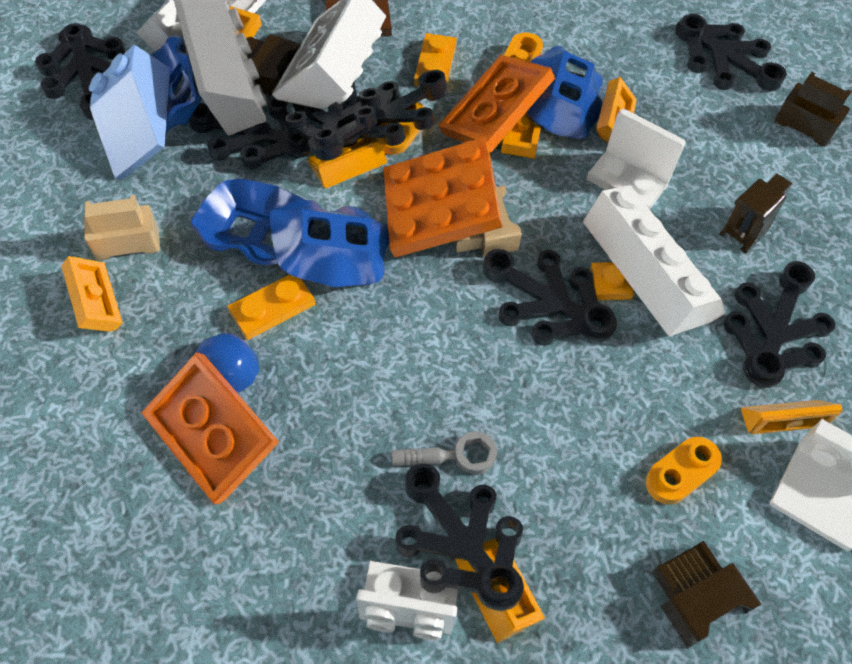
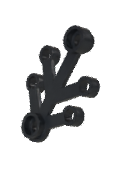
[675,14,787,91]
[35,23,125,120]
[339,70,447,147]
[285,82,381,160]
[189,96,311,169]
[483,249,617,346]
[723,261,835,388]
[395,464,524,611]

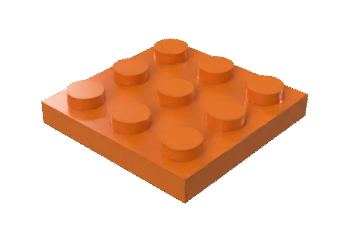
[383,137,503,258]

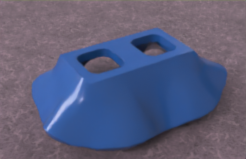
[151,36,202,134]
[527,46,603,139]
[191,179,314,265]
[270,199,389,287]

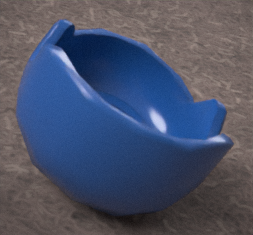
[194,333,259,393]

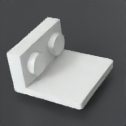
[586,109,686,210]
[770,419,852,551]
[356,561,458,641]

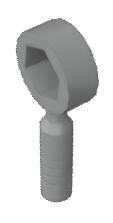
[391,431,497,475]

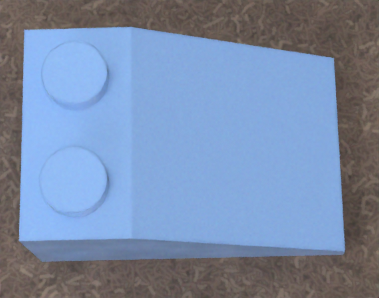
[89,45,170,180]

